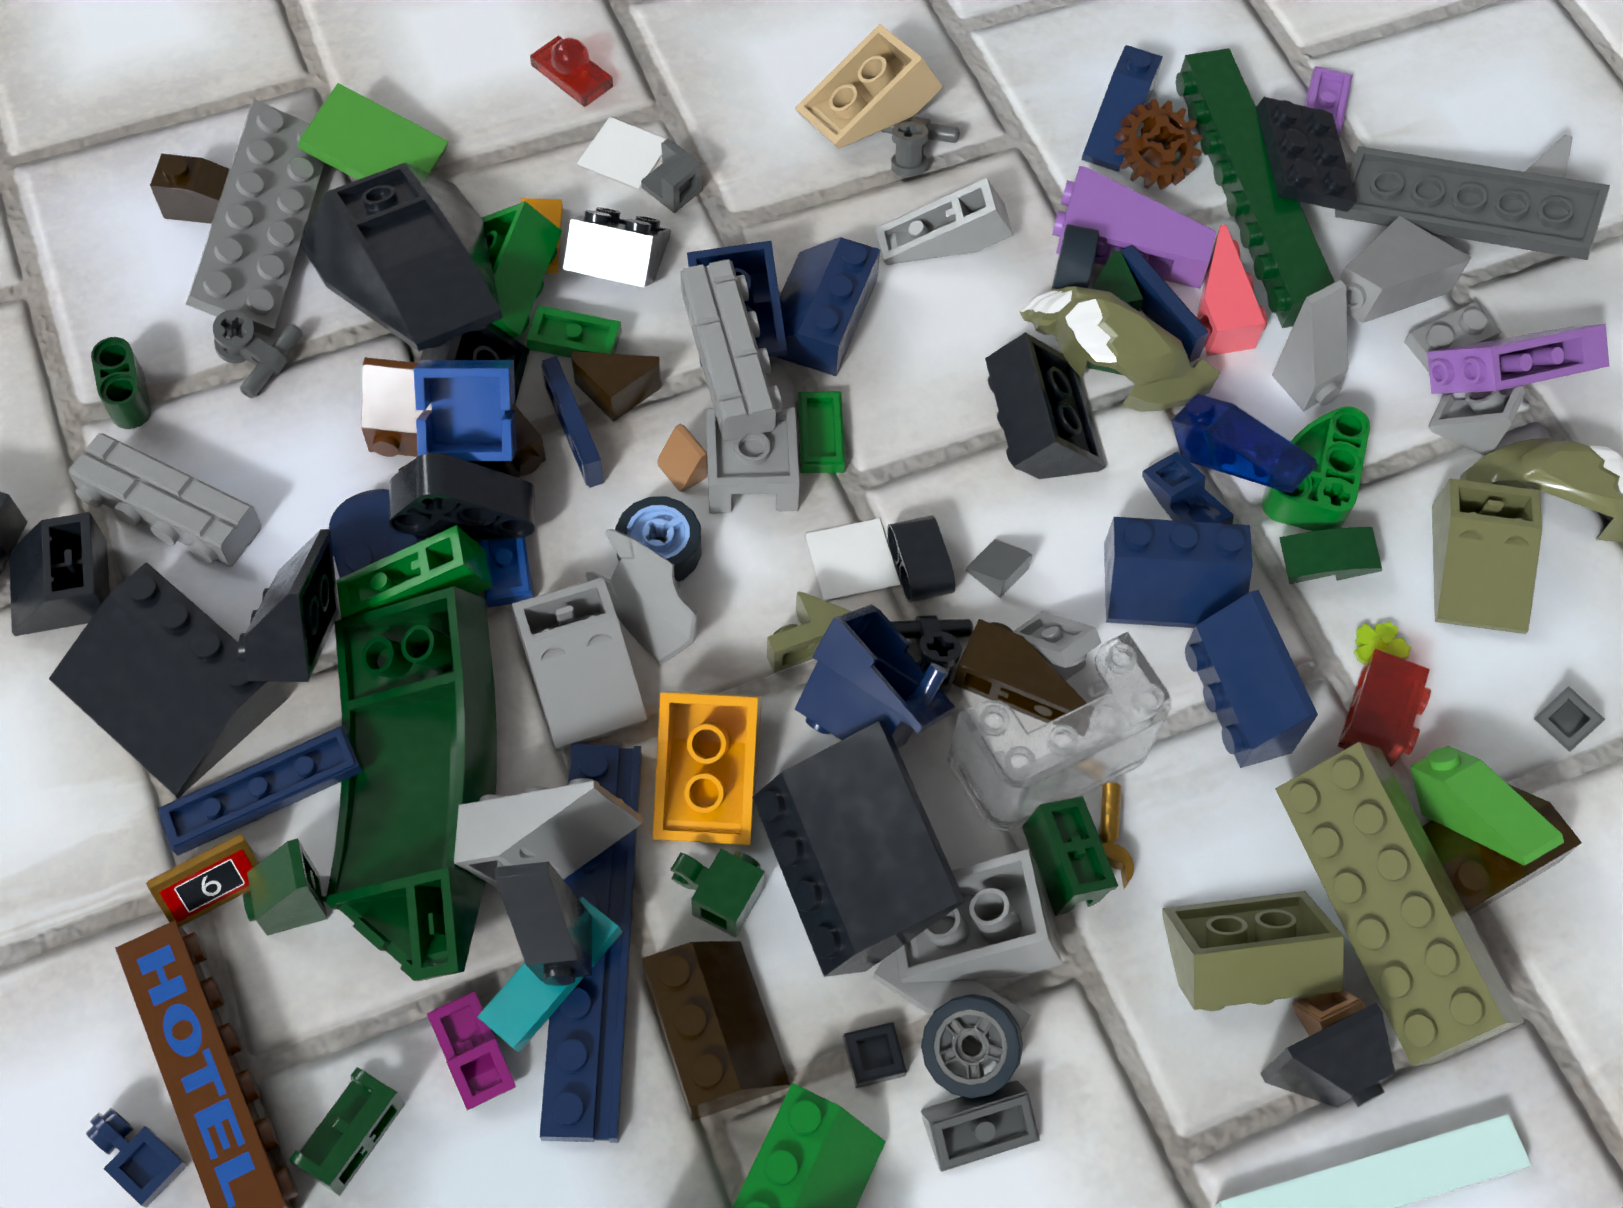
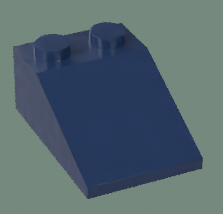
[687,241,788,367]

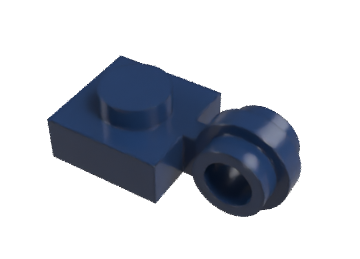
[86,1108,187,1208]

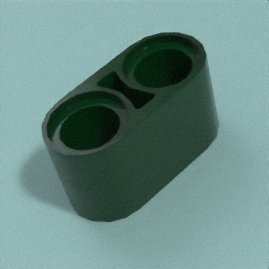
[91,337,151,429]

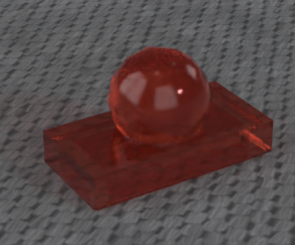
[530,35,613,107]

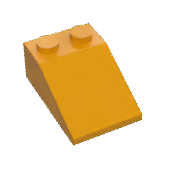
[653,691,762,845]

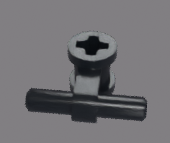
[890,615,973,693]

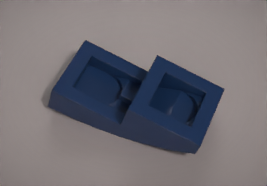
[1142,452,1234,524]

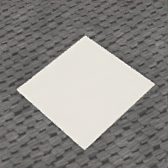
[576,117,666,189]
[804,518,900,601]

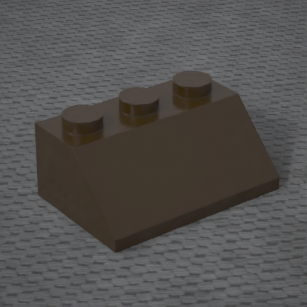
[1422,784,1582,916]
[642,941,790,1121]

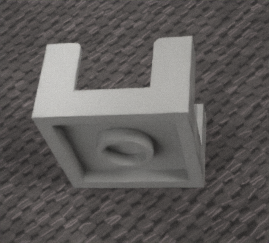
[706,407,800,514]

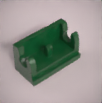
[1022,796,1118,916]
[289,1067,405,1196]

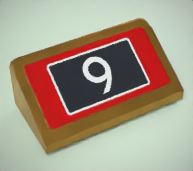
[146,834,259,926]

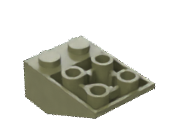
[1432,478,1542,634]

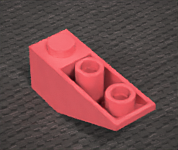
[1196,224,1267,356]

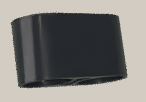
[887,515,956,603]

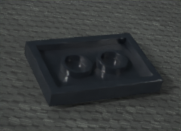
[1256,96,1357,212]

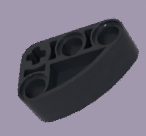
[389,453,535,542]

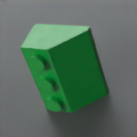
[481,201,562,338]
[732,1083,886,1208]

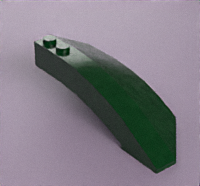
[320,586,497,981]

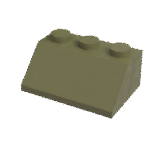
[1162,891,1344,1011]

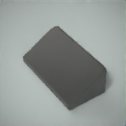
[921,1080,1040,1172]

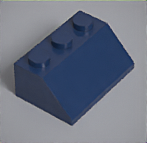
[776,237,880,376]
[1104,517,1253,628]
[1185,590,1318,768]

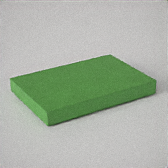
[298,83,449,180]

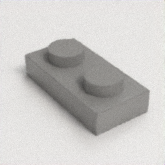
[1404,302,1501,372]

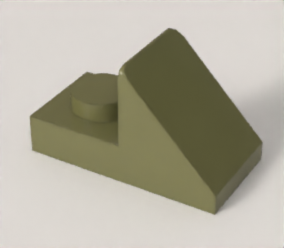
[767,591,851,673]

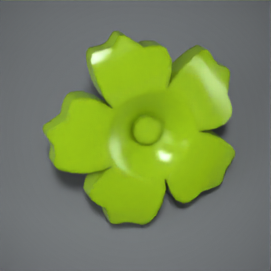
[1354,621,1411,673]

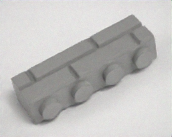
[680,259,782,441]
[68,433,261,567]

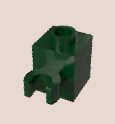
[671,849,765,938]

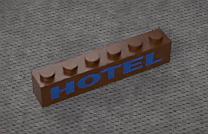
[115,920,299,1208]

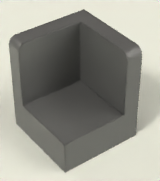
[641,138,703,213]

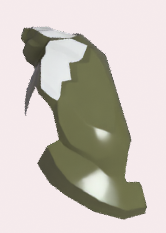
[1019,286,1220,412]
[1460,438,1623,542]

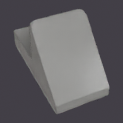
[1013,611,1102,681]

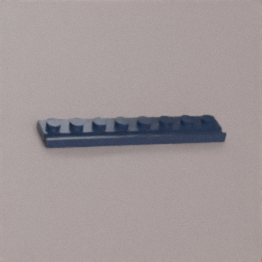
[539,744,642,1143]

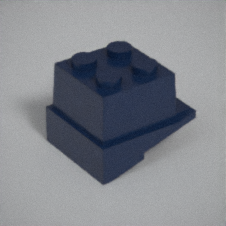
[795,604,955,748]

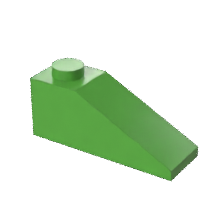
[1410,745,1564,866]

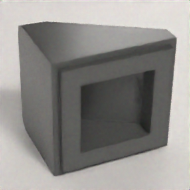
[965,539,1033,598]
[1534,686,1605,752]

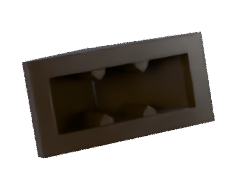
[571,351,661,422]

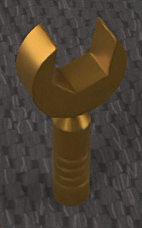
[1100,782,1134,889]

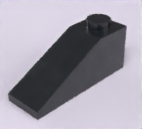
[495,861,592,986]

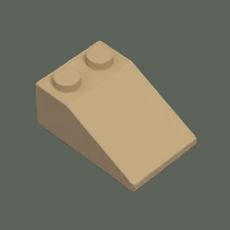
[795,24,943,149]

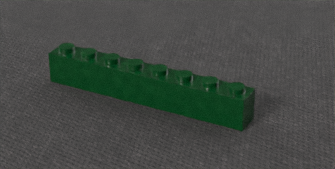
[1175,48,1335,328]

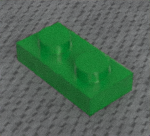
[526,305,622,358]

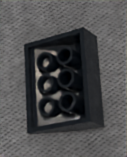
[49,562,288,799]
[752,721,965,977]

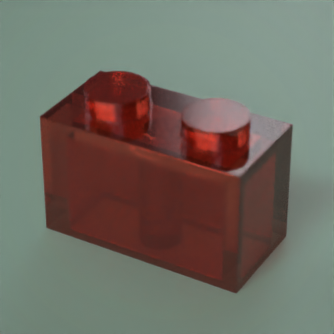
[1337,649,1431,767]

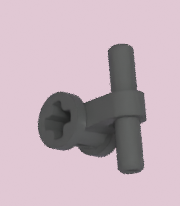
[881,117,960,176]
[213,310,303,398]

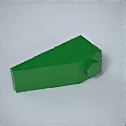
[336,525,492,619]

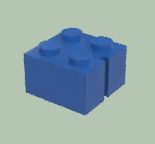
[413,360,517,461]

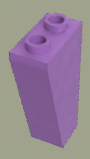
[1052,166,1216,289]
[1427,324,1609,394]

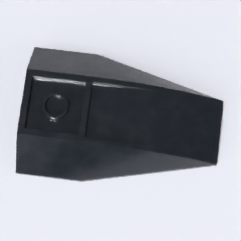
[301,163,503,352]

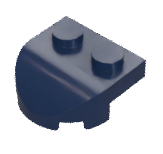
[329,489,427,578]

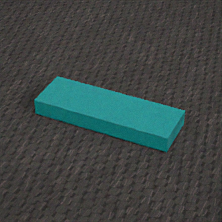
[477,897,623,1053]

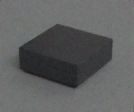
[843,1022,907,1088]

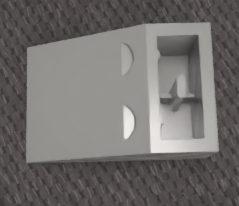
[512,577,648,751]
[454,778,643,889]

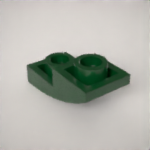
[1279,527,1382,584]

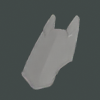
[586,529,697,664]

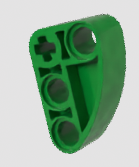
[1262,406,1370,531]

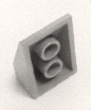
[895,849,1063,983]

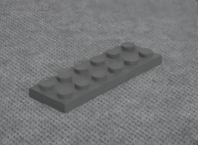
[1335,146,1610,260]

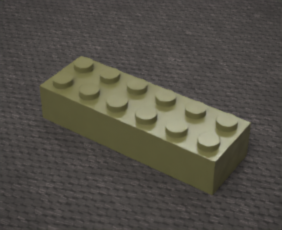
[1275,742,1525,1066]

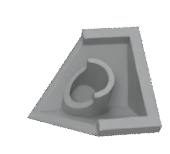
[1428,386,1526,456]

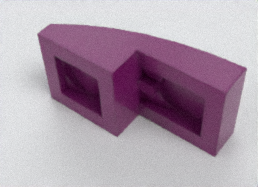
[427,991,516,1111]

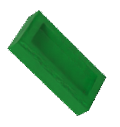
[798,391,845,473]

